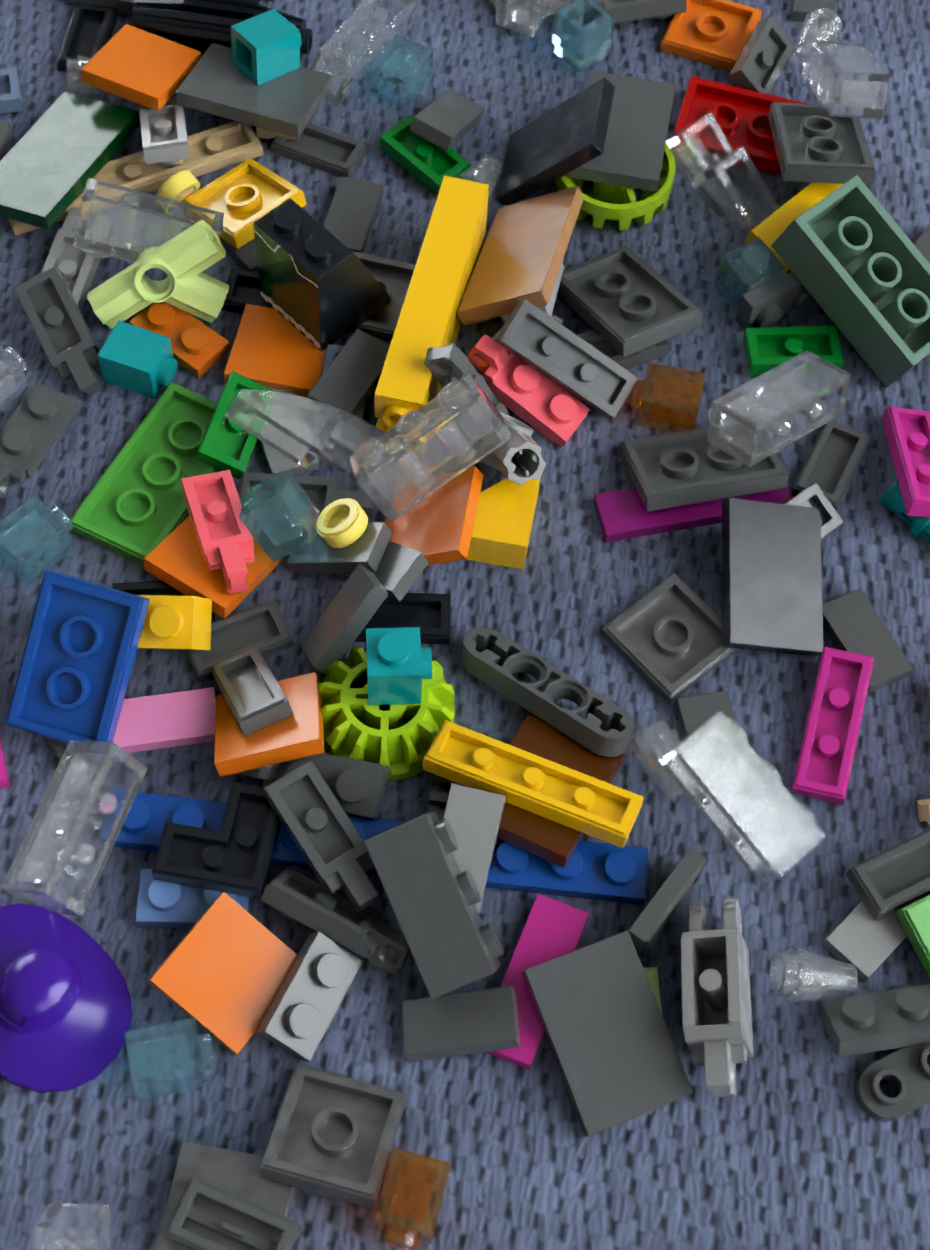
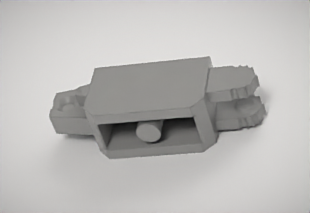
[681,898,753,1097]

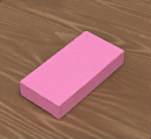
[113,687,216,755]

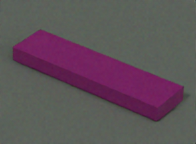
[593,487,792,543]

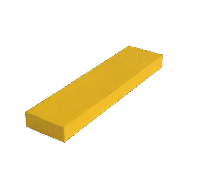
[422,720,644,848]

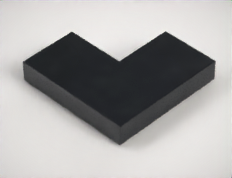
[152,782,281,899]

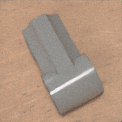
[474,411,547,485]

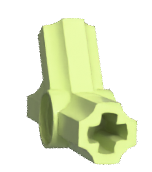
[87,219,229,329]

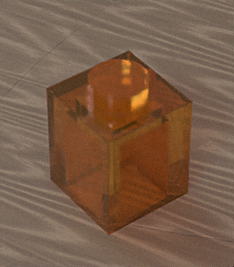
[631,362,705,433]
[374,1148,451,1250]

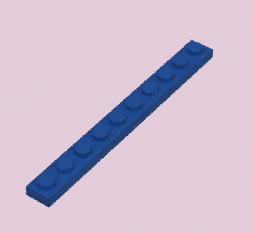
[104,790,648,905]

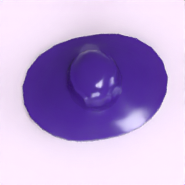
[0,903,132,1093]

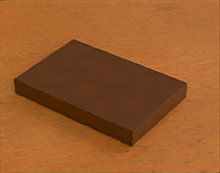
[497,712,631,868]

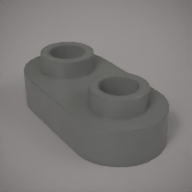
[855,1043,930,1122]

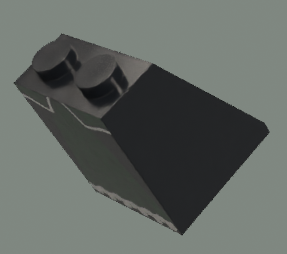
[253,198,390,351]

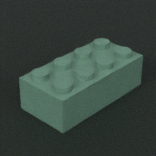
[771,175,930,388]

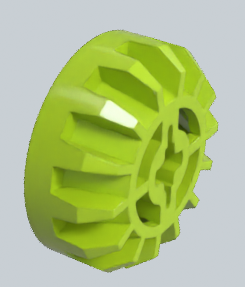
[554,143,676,231]
[318,645,455,781]

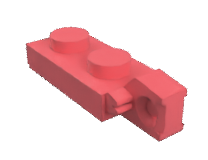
[467,334,591,447]
[181,470,254,594]

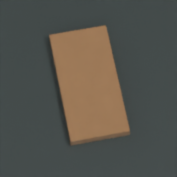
[457,186,584,325]

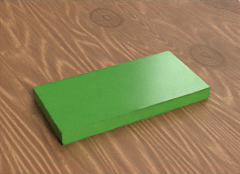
[67,382,220,565]

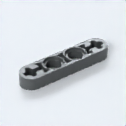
[460,627,634,757]

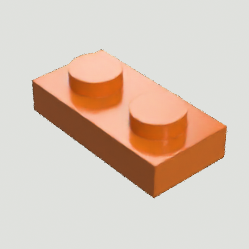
[129,302,230,379]

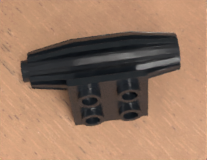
[131,0,313,62]

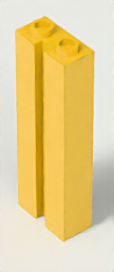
[374,176,489,458]

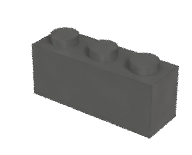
[364,811,504,1000]

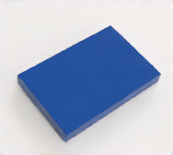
[5,570,150,754]

